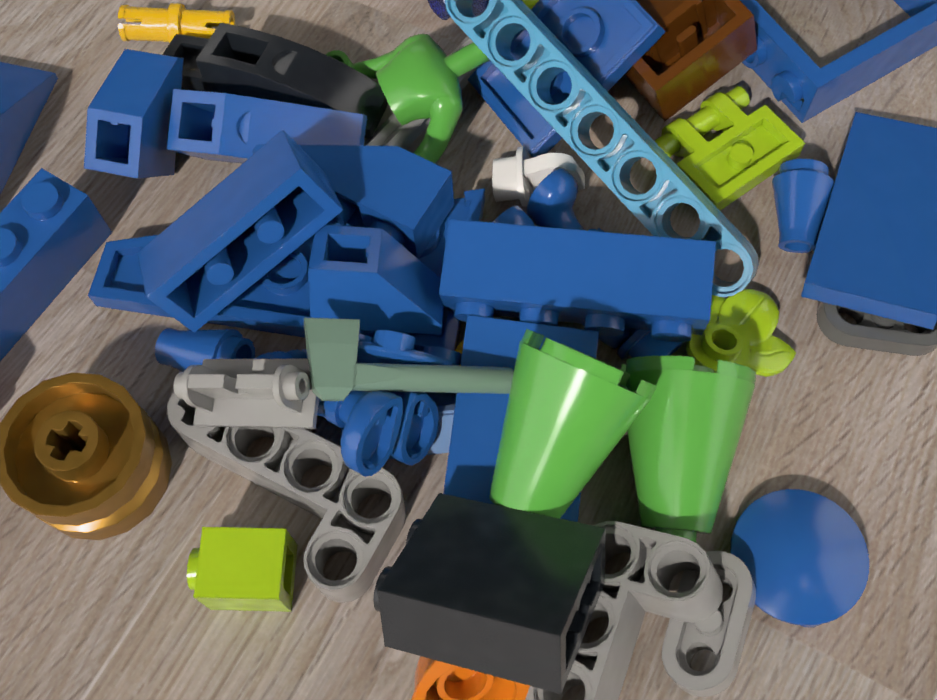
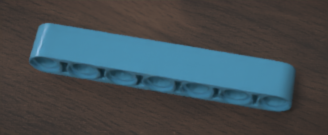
[445,0,759,297]

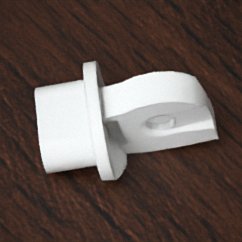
[492,146,585,207]

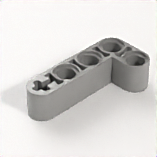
[167,392,407,603]
[525,521,723,700]

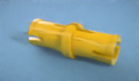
[118,3,235,43]

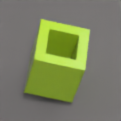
[187,527,298,612]

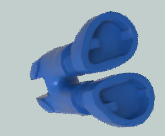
[254,349,439,477]

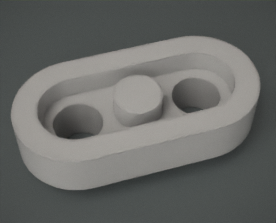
[662,551,756,697]

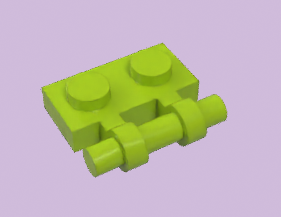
[654,86,805,211]

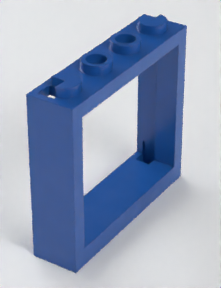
[740,0,937,123]

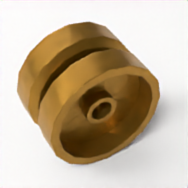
[0,373,172,540]

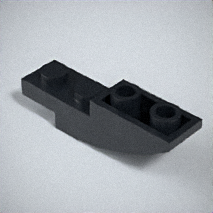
[162,23,388,139]

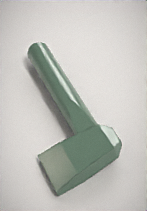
[304,317,514,401]

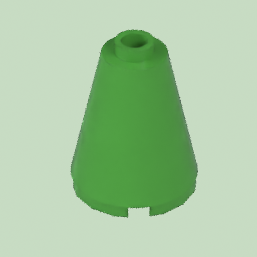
[489,328,657,518]
[621,356,756,543]

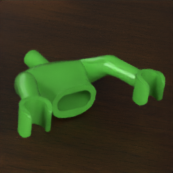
[325,33,489,163]

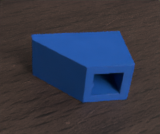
[84,49,184,179]
[308,225,443,335]

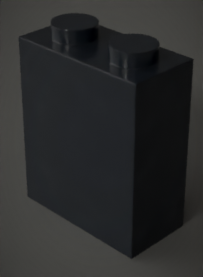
[373,493,606,694]

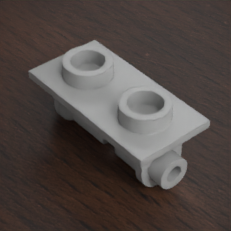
[173,359,319,429]

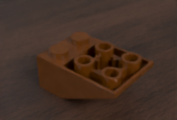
[624,0,757,122]

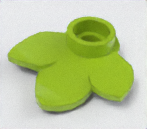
[686,289,796,377]

